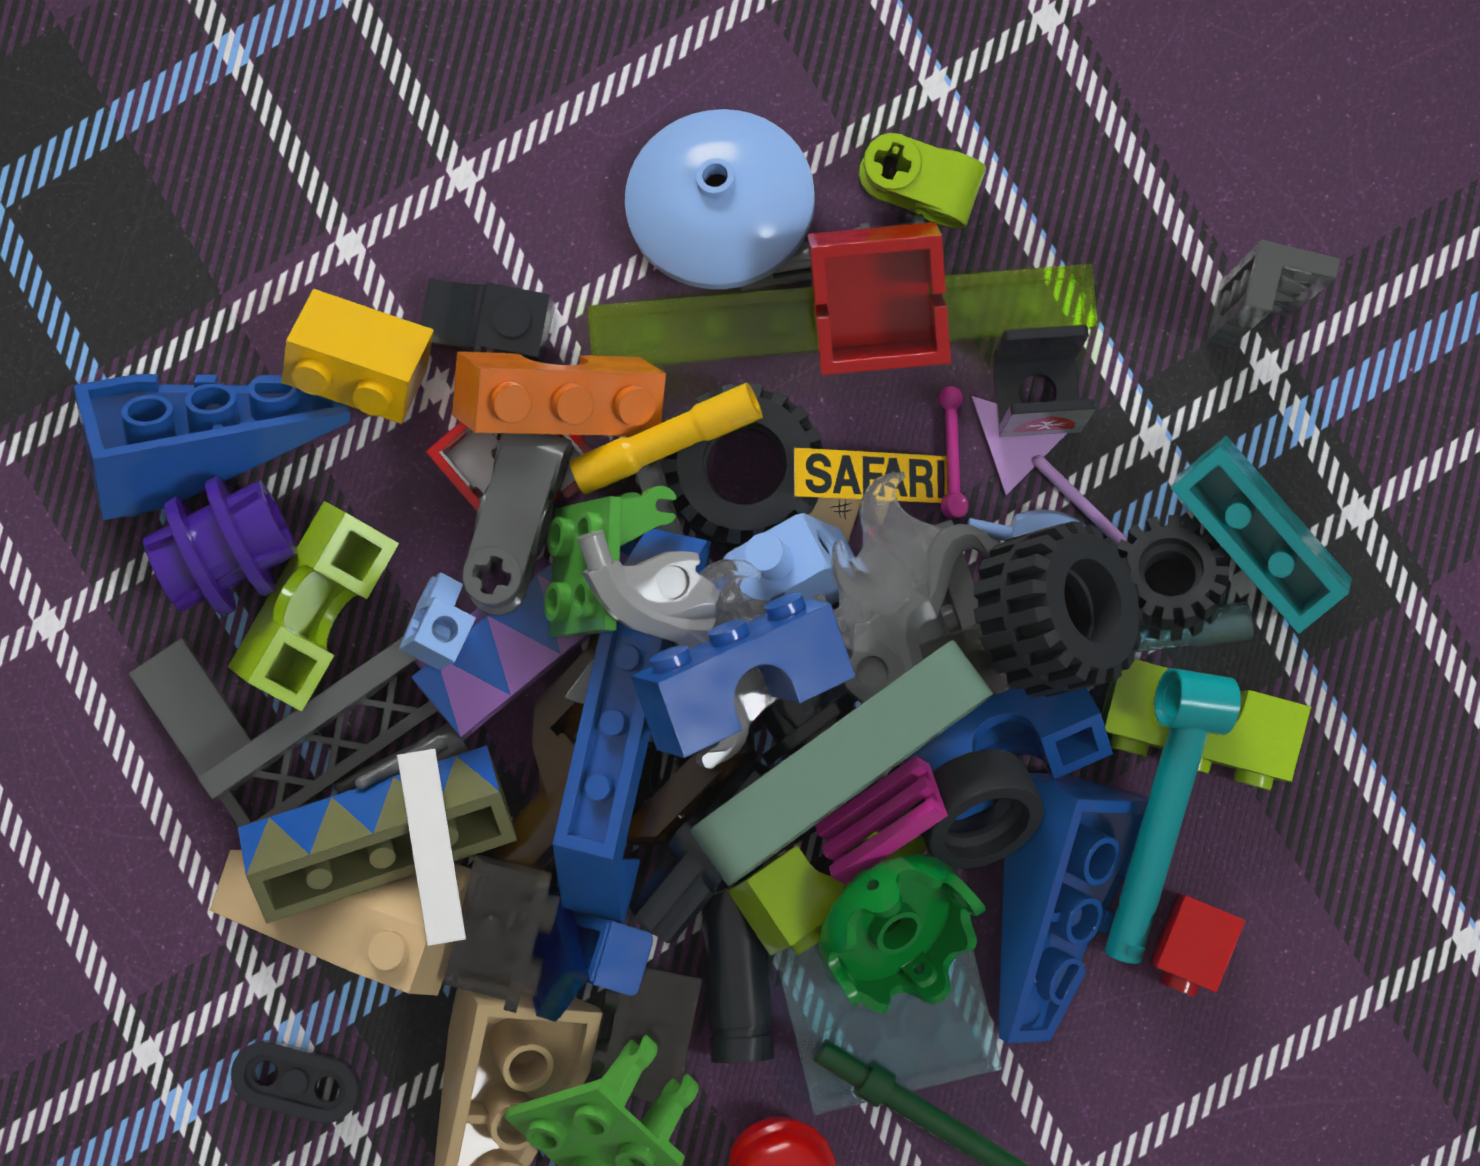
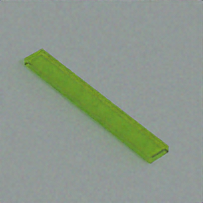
[587,264,1098,366]

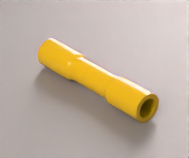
[570,382,763,495]

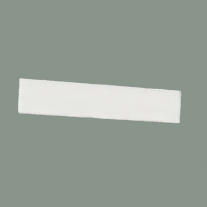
[397,749,466,946]

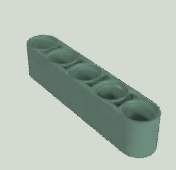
[689,640,993,886]

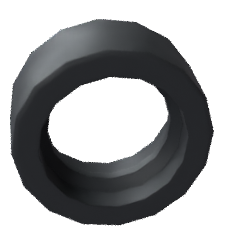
[911,749,1044,869]

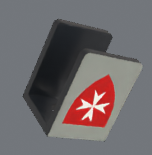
[992,325,1095,437]

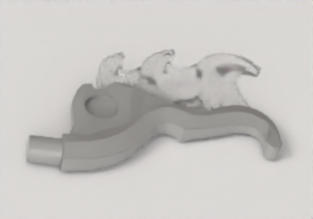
[577,530,822,769]

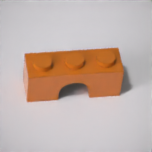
[452,352,666,436]

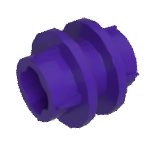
[143,475,298,616]

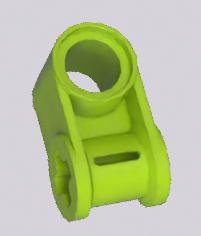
[858,133,986,229]

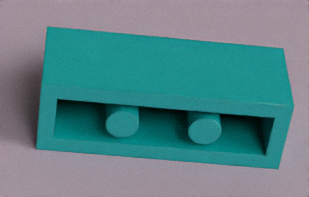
[1171,435,1352,634]

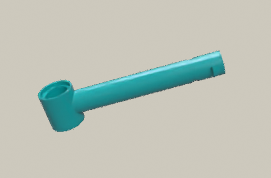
[1104,668,1241,964]

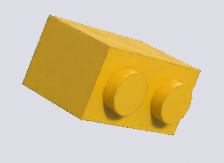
[281,289,434,424]

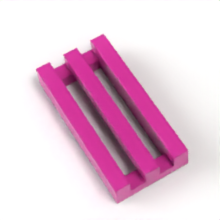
[815,756,948,885]

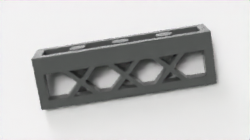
[1206,239,1341,348]
[198,636,438,827]

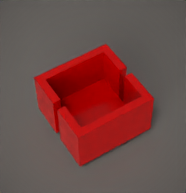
[808,222,951,375]

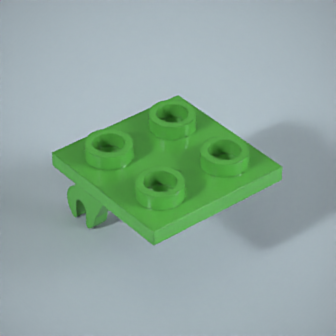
[544,486,677,638]
[504,1035,699,1166]

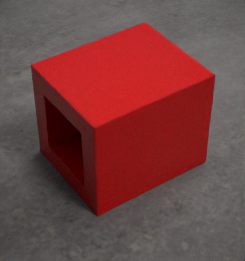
[1148,893,1246,997]

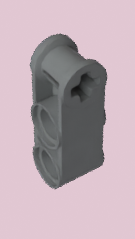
[462,433,572,616]

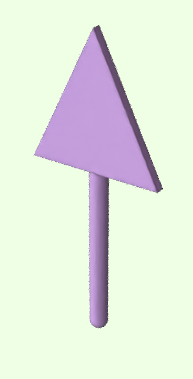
[971,396,1127,545]

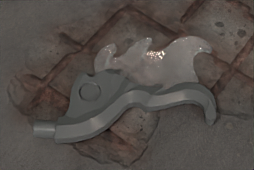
[813,472,1000,778]

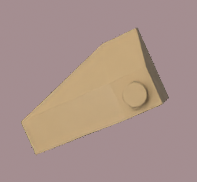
[209,850,480,996]
[434,972,602,1166]

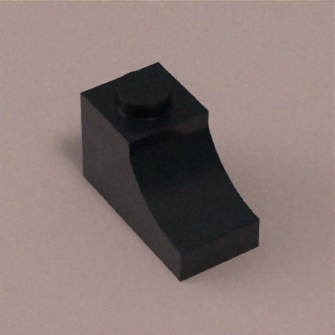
[420,278,555,363]

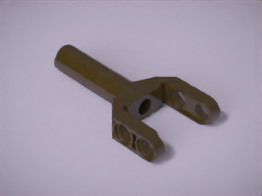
[445,636,757,975]

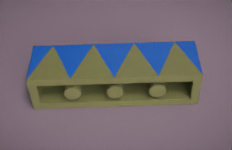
[238,745,517,924]

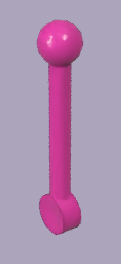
[938,386,968,519]

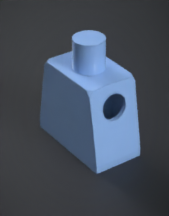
[723,513,869,621]

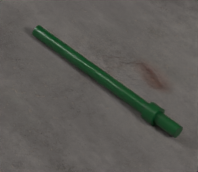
[813,1039,1031,1166]

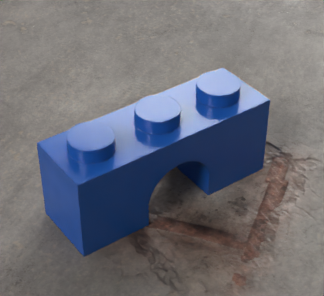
[631,593,856,758]
[904,688,1113,820]

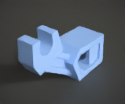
[399,572,476,670]

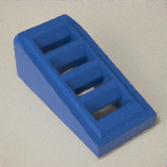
[539,907,653,996]

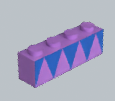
[412,540,637,741]

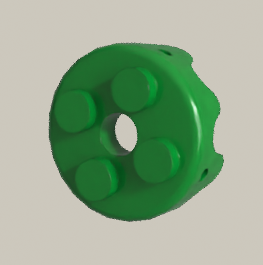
[819,854,986,1014]

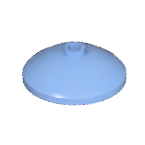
[625,109,815,289]

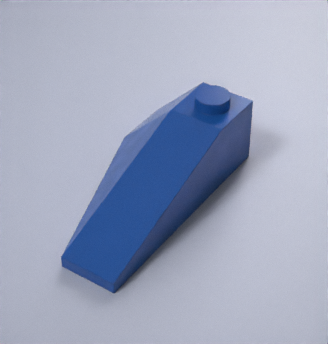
[73,374,350,520]
[998,773,1149,1043]

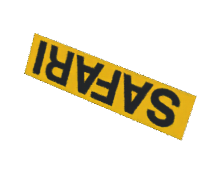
[794,448,948,503]

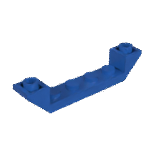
[553,529,711,923]

